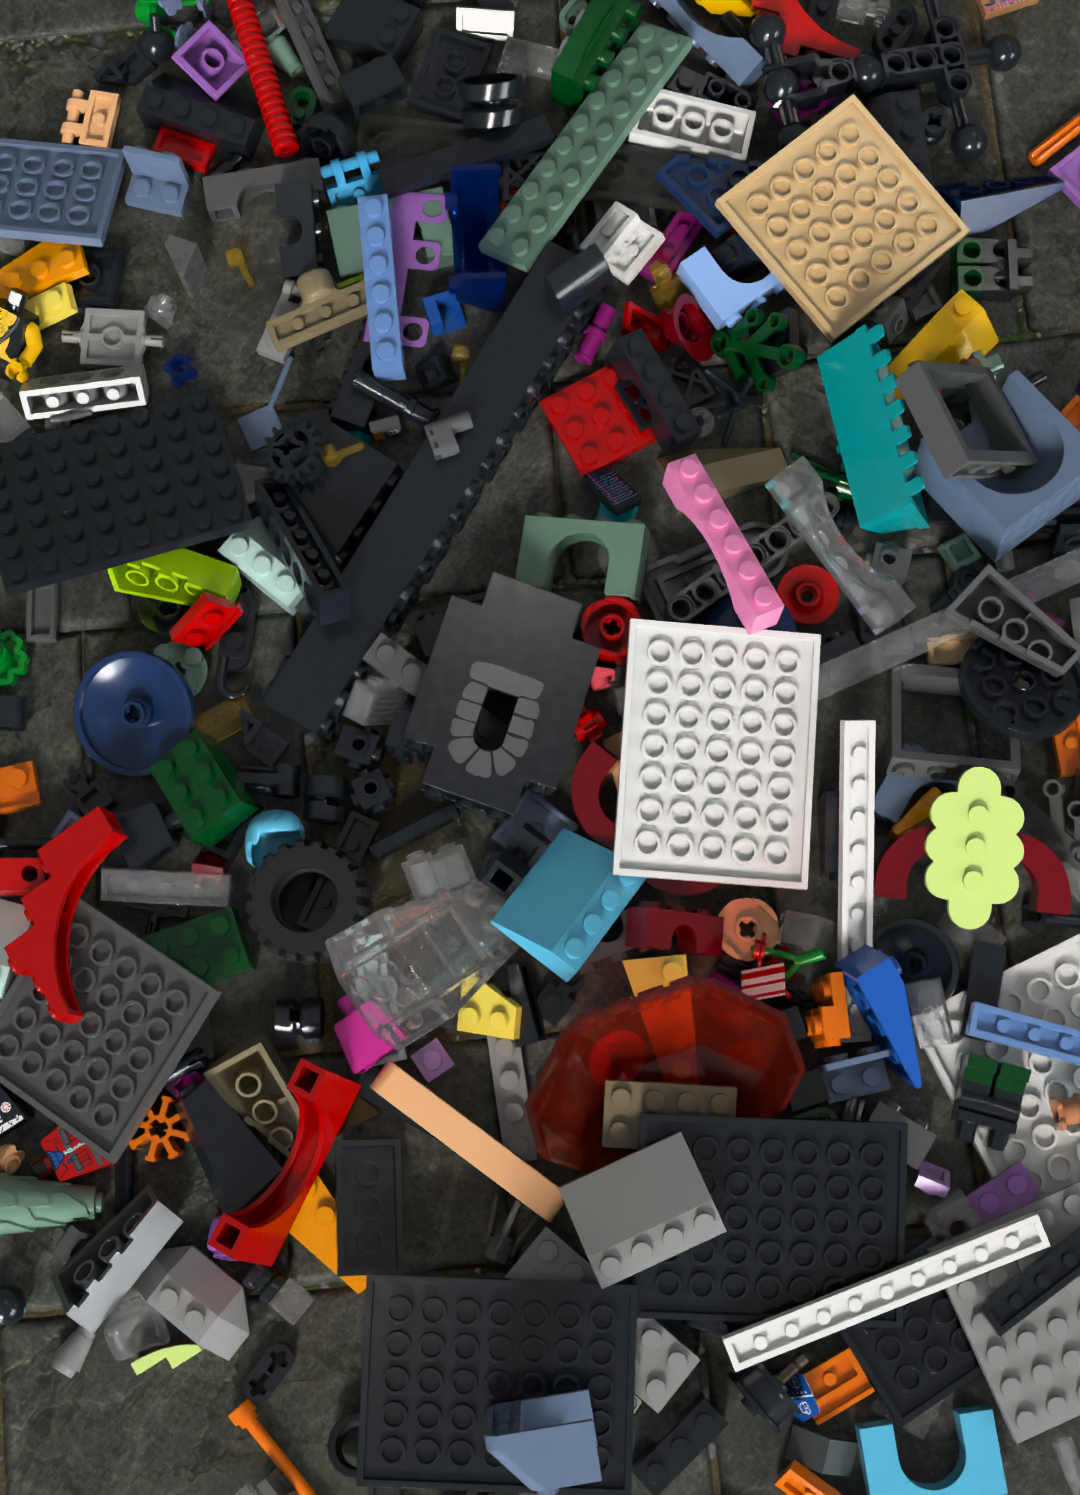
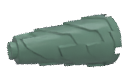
[0,1172,103,1237]

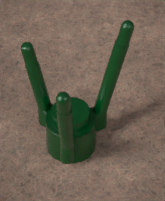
[790,451,852,506]

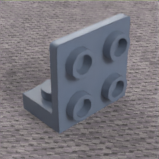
[122,145,192,218]
[817,1045,891,1104]

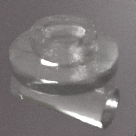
[143,294,178,330]

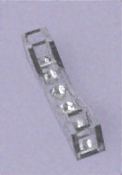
[764,455,916,635]

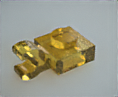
[648,260,687,312]

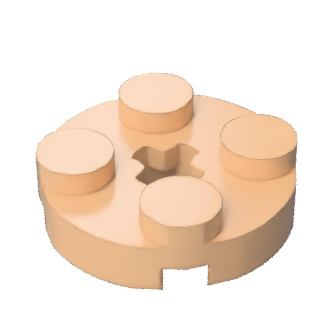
[718,898,779,962]

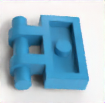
[319,150,385,209]

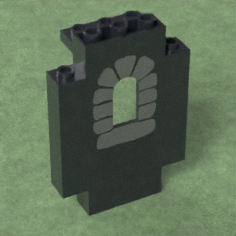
[400,572,601,822]

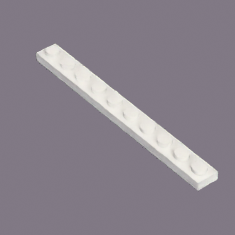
[837,719,876,1043]
[721,1212,1051,1372]

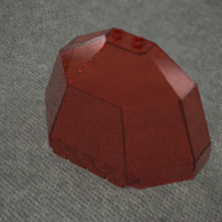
[524,974,806,1173]

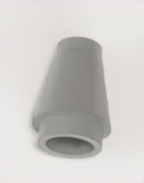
[50,1325,96,1379]

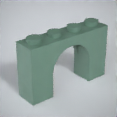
[326,187,458,282]
[515,512,651,605]

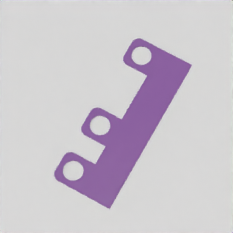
[363,192,449,347]

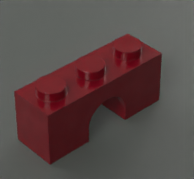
[625,901,724,956]

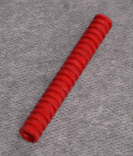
[226,0,299,157]

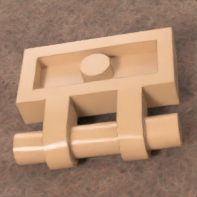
[60,89,122,148]

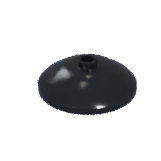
[873,917,960,1014]

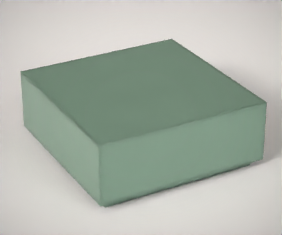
[937,532,982,574]

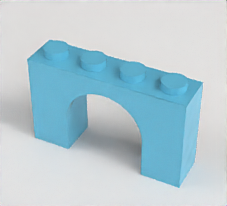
[854,1404,1008,1495]

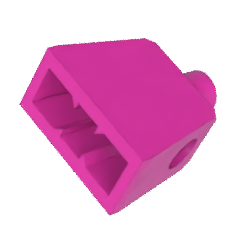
[334,992,411,1074]

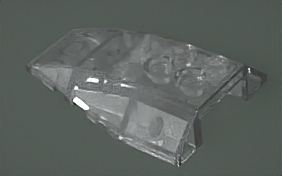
[325,881,520,1051]

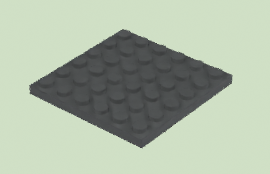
[0,897,222,1163]

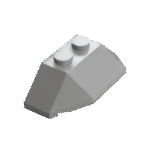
[134,1245,251,1361]

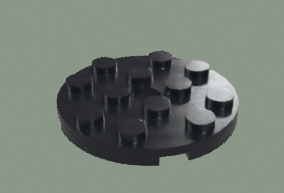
[958,637,1080,740]

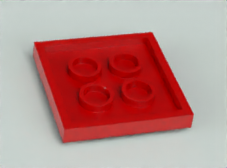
[539,364,656,479]

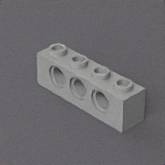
[19,364,150,420]

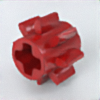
[574,706,607,744]

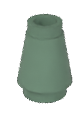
[266,33,304,78]

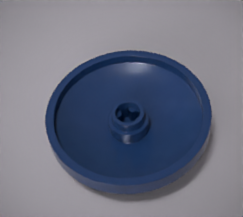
[74,651,196,776]

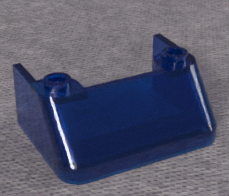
[444,164,506,312]

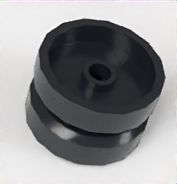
[458,72,526,129]

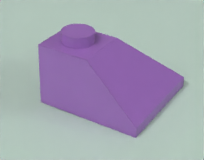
[171,20,248,101]

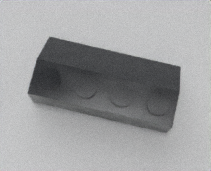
[136,73,266,162]

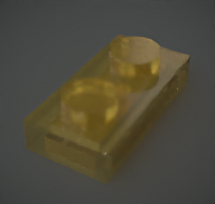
[194,697,254,742]

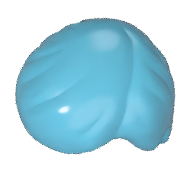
[245,809,305,868]

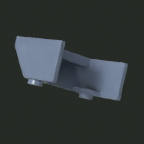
[484,1388,602,1495]

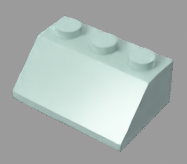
[217,516,304,616]

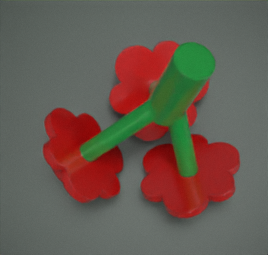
[750,932,827,999]

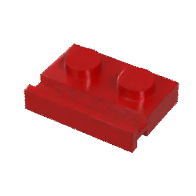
[169,592,244,651]

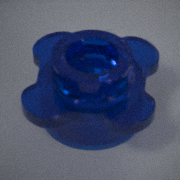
[163,354,198,388]

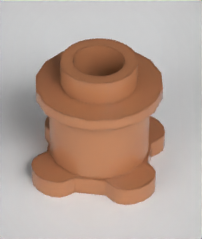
[1049,1093,1080,1131]

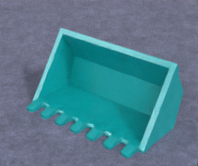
[817,324,930,534]

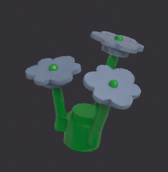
[135,0,213,49]

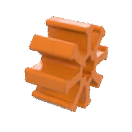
[129,1096,190,1162]

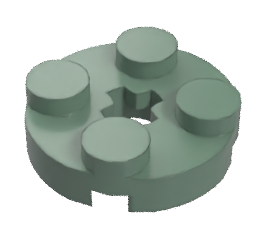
[153,641,210,697]

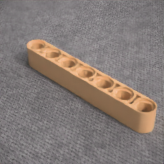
[369,1060,565,1223]

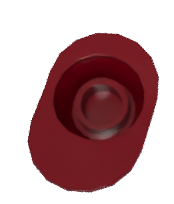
[660,294,714,362]

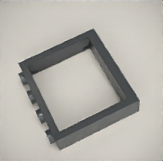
[895,360,1039,479]
[886,662,1021,786]

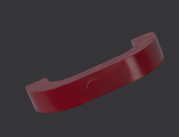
[571,741,721,895]
[873,824,1071,915]

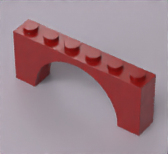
[208,1058,362,1267]

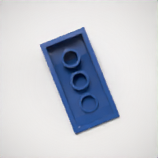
[833,944,922,1089]

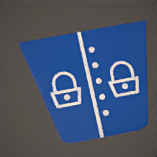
[773,1368,820,1425]

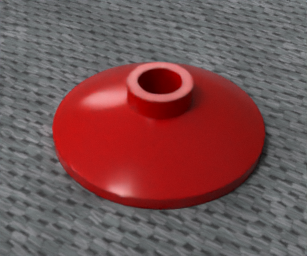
[777,565,839,625]

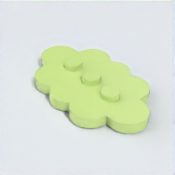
[924,767,1024,930]

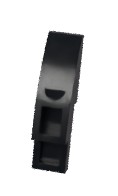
[662,64,759,111]

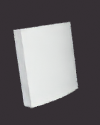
[580,201,666,286]

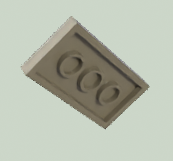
[601,1079,737,1149]

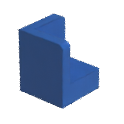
[422,289,466,338]

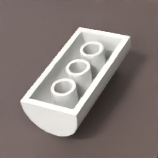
[628,89,756,163]

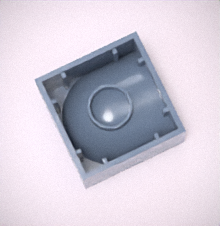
[912,369,1080,562]

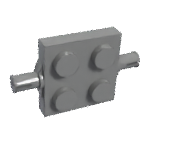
[61,308,165,369]

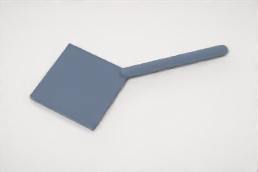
[237,356,293,453]

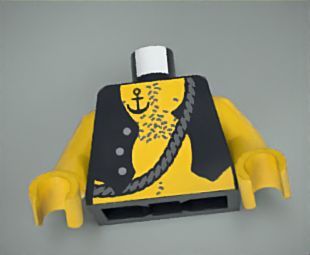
[0,288,43,383]

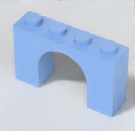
[676,246,786,331]

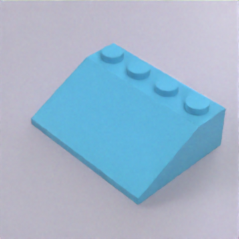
[490,828,646,982]

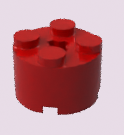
[581,596,642,665]

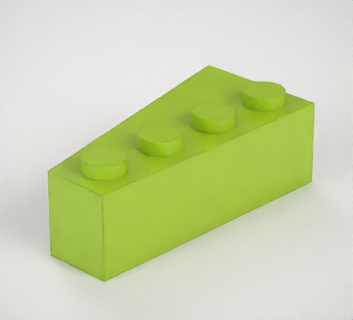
[107,548,242,606]

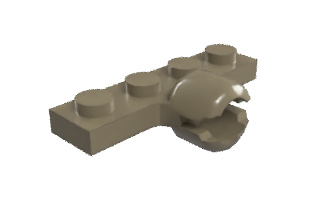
[265,268,367,353]

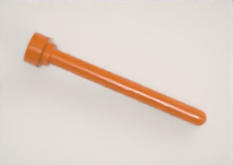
[228,1398,318,1495]

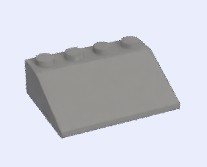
[558,1131,727,1289]

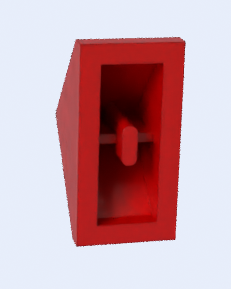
[621,301,668,352]

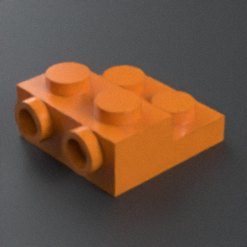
[803,972,851,1049]

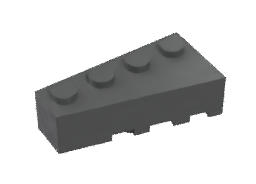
[940,564,1080,677]
[52,1184,184,1335]

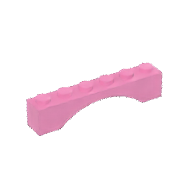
[662,453,784,635]

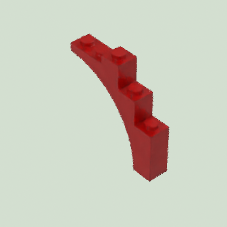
[751,0,861,63]
[4,806,128,1024]

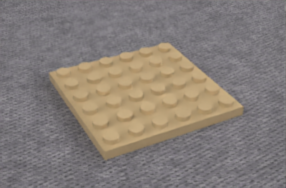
[715,94,970,343]

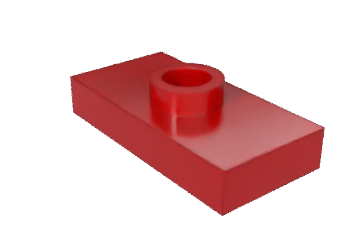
[151,126,217,174]

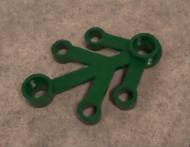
[710,308,805,393]

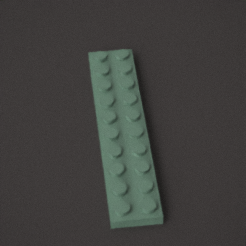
[478,21,693,273]

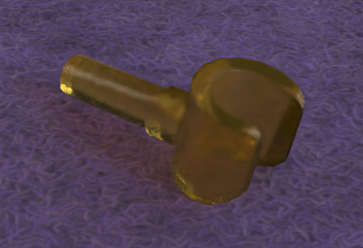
[225,248,256,288]
[452,344,471,383]
[321,442,365,467]

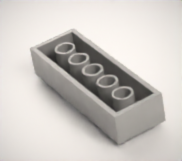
[504,1224,701,1414]

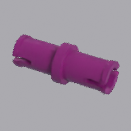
[574,303,617,365]

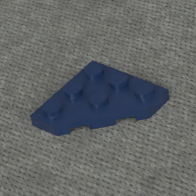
[655,154,763,239]

